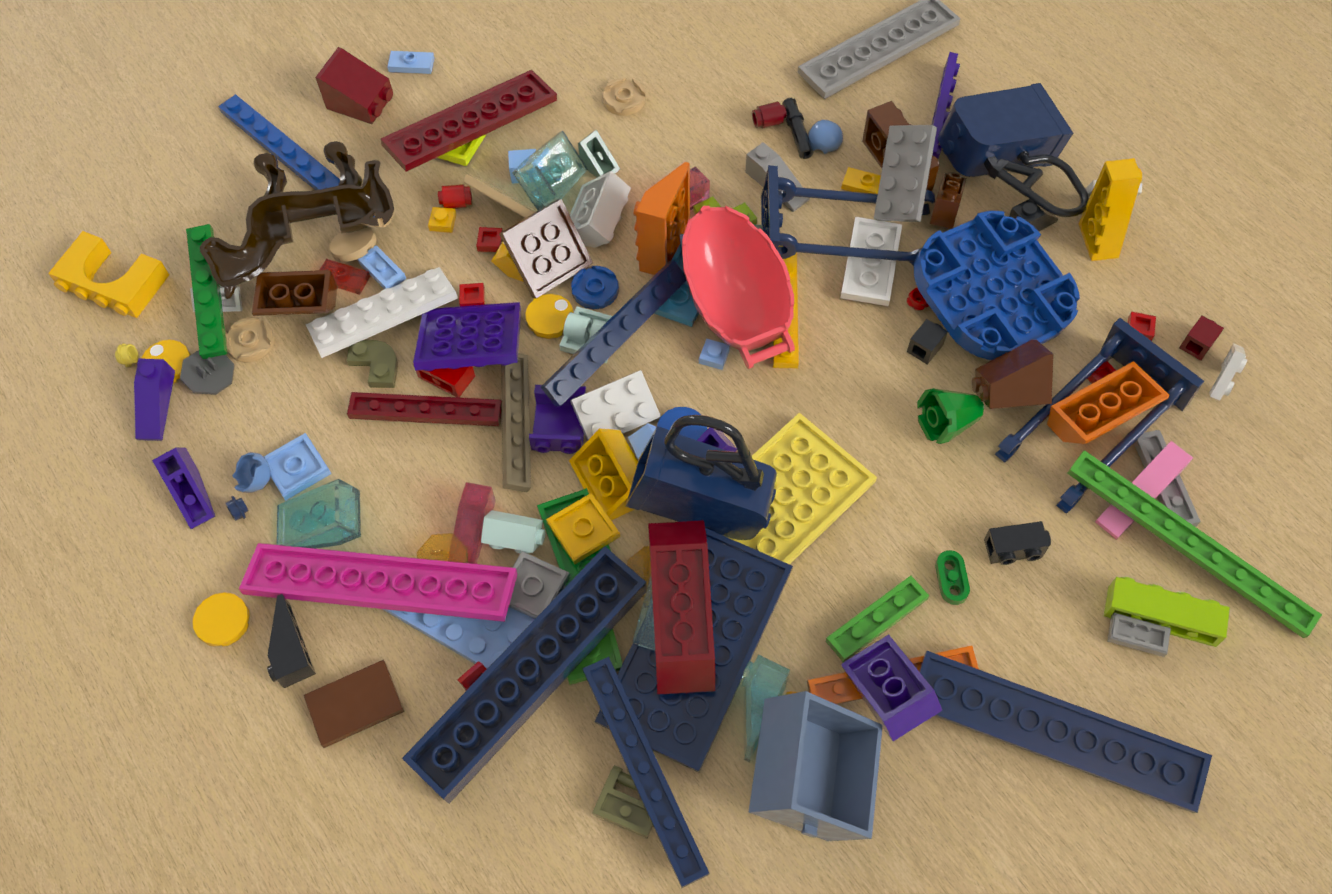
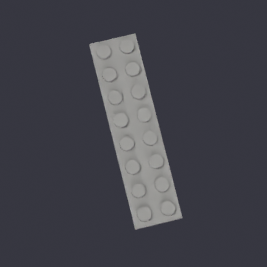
[798,0,960,99]

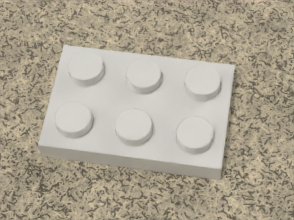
[570,370,661,441]

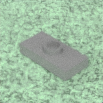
[1107,613,1171,657]

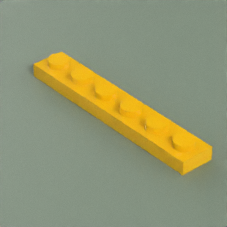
[773,246,799,369]

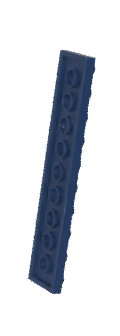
[919,651,1212,813]

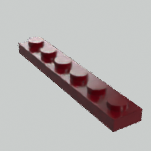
[347,392,502,427]

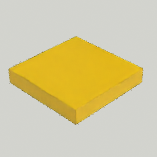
[546,493,620,564]

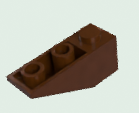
[930,172,967,229]

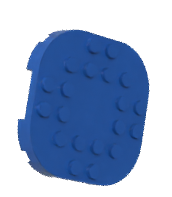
[914,211,1080,360]

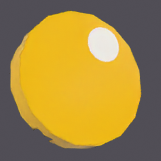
[525,294,573,339]
[141,340,191,384]

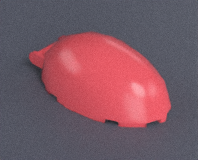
[682,205,795,369]

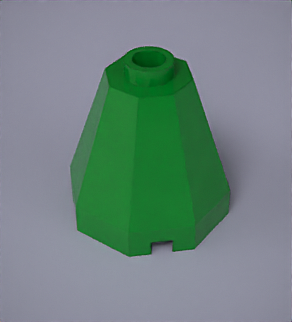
[917,388,984,444]

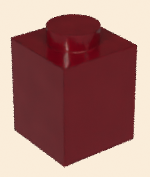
[1179,315,1224,361]

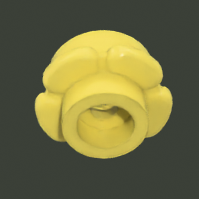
[115,344,139,367]

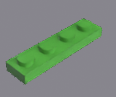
[826,576,929,663]

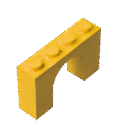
[48,231,169,318]

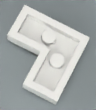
[1210,343,1247,401]

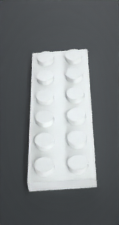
[306,267,458,358]

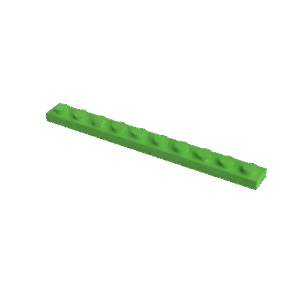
[1067,450,1322,638]

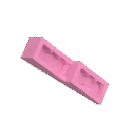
[1095,441,1193,540]

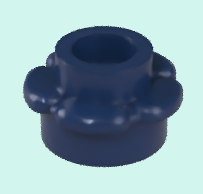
[225,496,249,521]

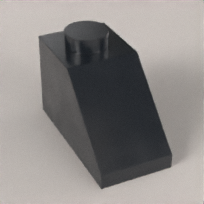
[1009,199,1058,231]

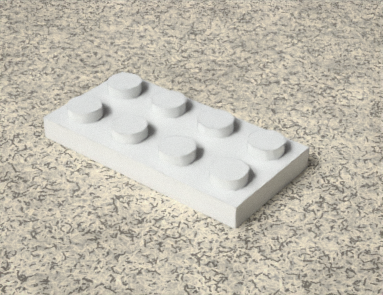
[840,217,902,306]

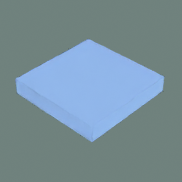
[264,433,331,501]

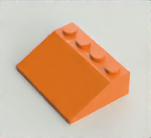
[633,162,690,275]

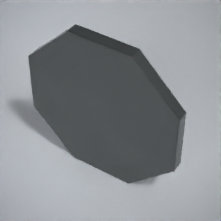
[180,350,235,395]

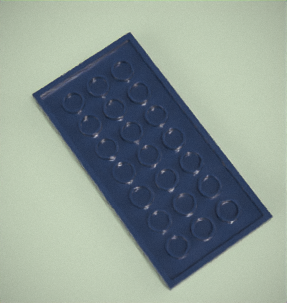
[595,528,793,773]

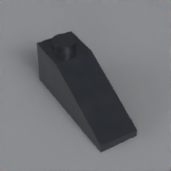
[267,594,316,688]

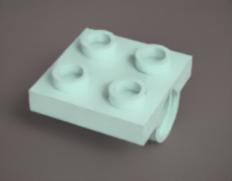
[559,306,612,363]

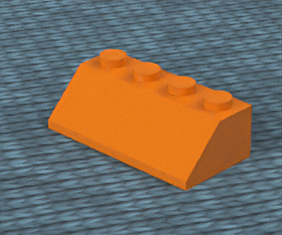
[1047,361,1169,444]

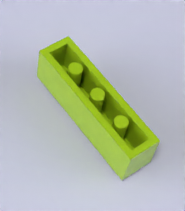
[1104,577,1230,647]

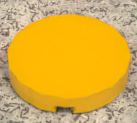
[193,592,250,647]

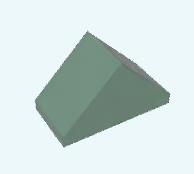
[578,130,620,178]

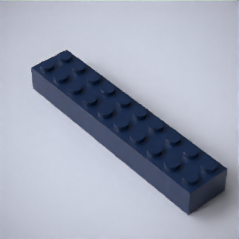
[402,546,647,804]

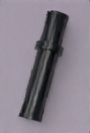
[782,98,814,159]

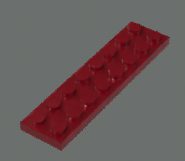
[381,69,557,172]

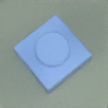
[699,338,730,370]

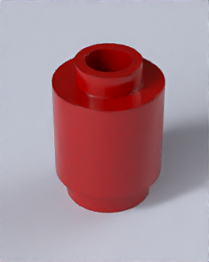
[438,184,472,209]

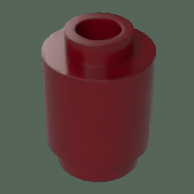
[752,101,786,129]

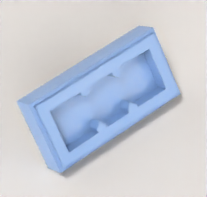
[387,51,435,74]

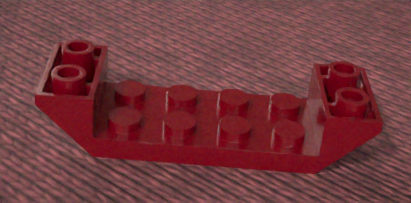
[648,520,715,695]

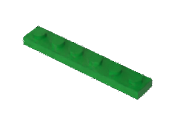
[186,224,228,359]

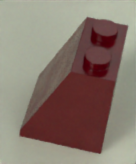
[315,47,393,124]

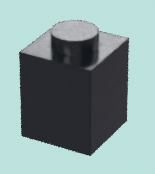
[907,319,948,365]

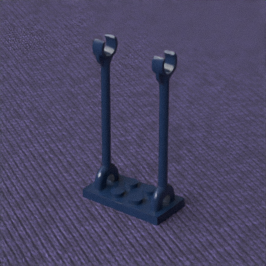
[761,165,935,266]
[995,318,1204,514]

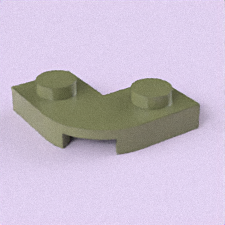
[347,340,398,388]

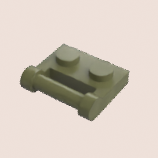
[592,765,653,839]

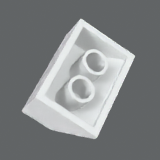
[570,171,631,248]

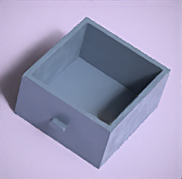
[749,691,883,841]

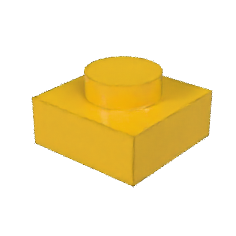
[428,207,457,233]

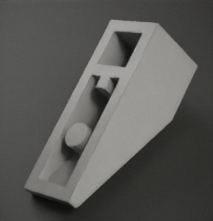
[745,142,810,212]

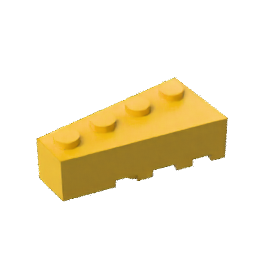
[1078,158,1142,261]

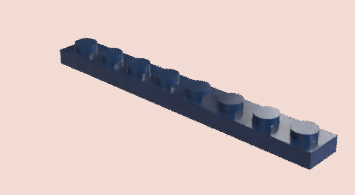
[541,260,687,407]
[582,657,710,889]

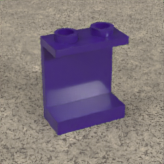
[529,385,587,454]

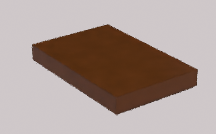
[304,659,405,748]

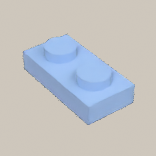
[358,245,406,289]

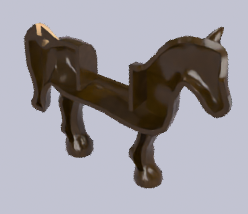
[200,141,394,299]

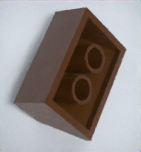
[252,270,337,316]

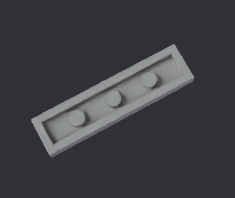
[1134,430,1201,527]

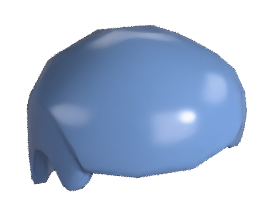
[807,120,843,154]
[232,452,270,493]

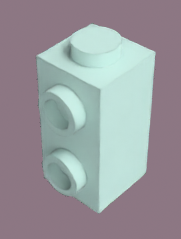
[481,510,545,554]

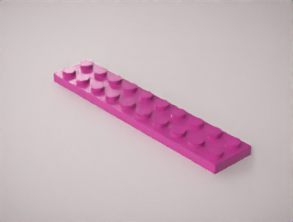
[239,543,518,622]

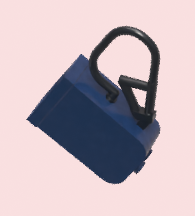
[937,83,1089,217]
[626,415,777,540]

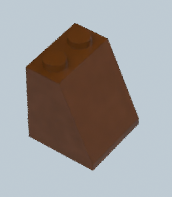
[972,340,1054,409]

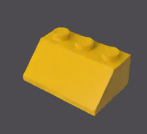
[569,428,638,520]

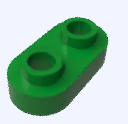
[935,550,970,605]

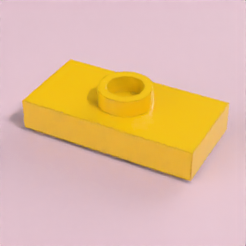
[841,167,881,194]

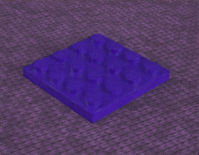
[413,302,521,371]

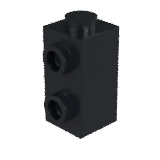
[984,521,1051,565]

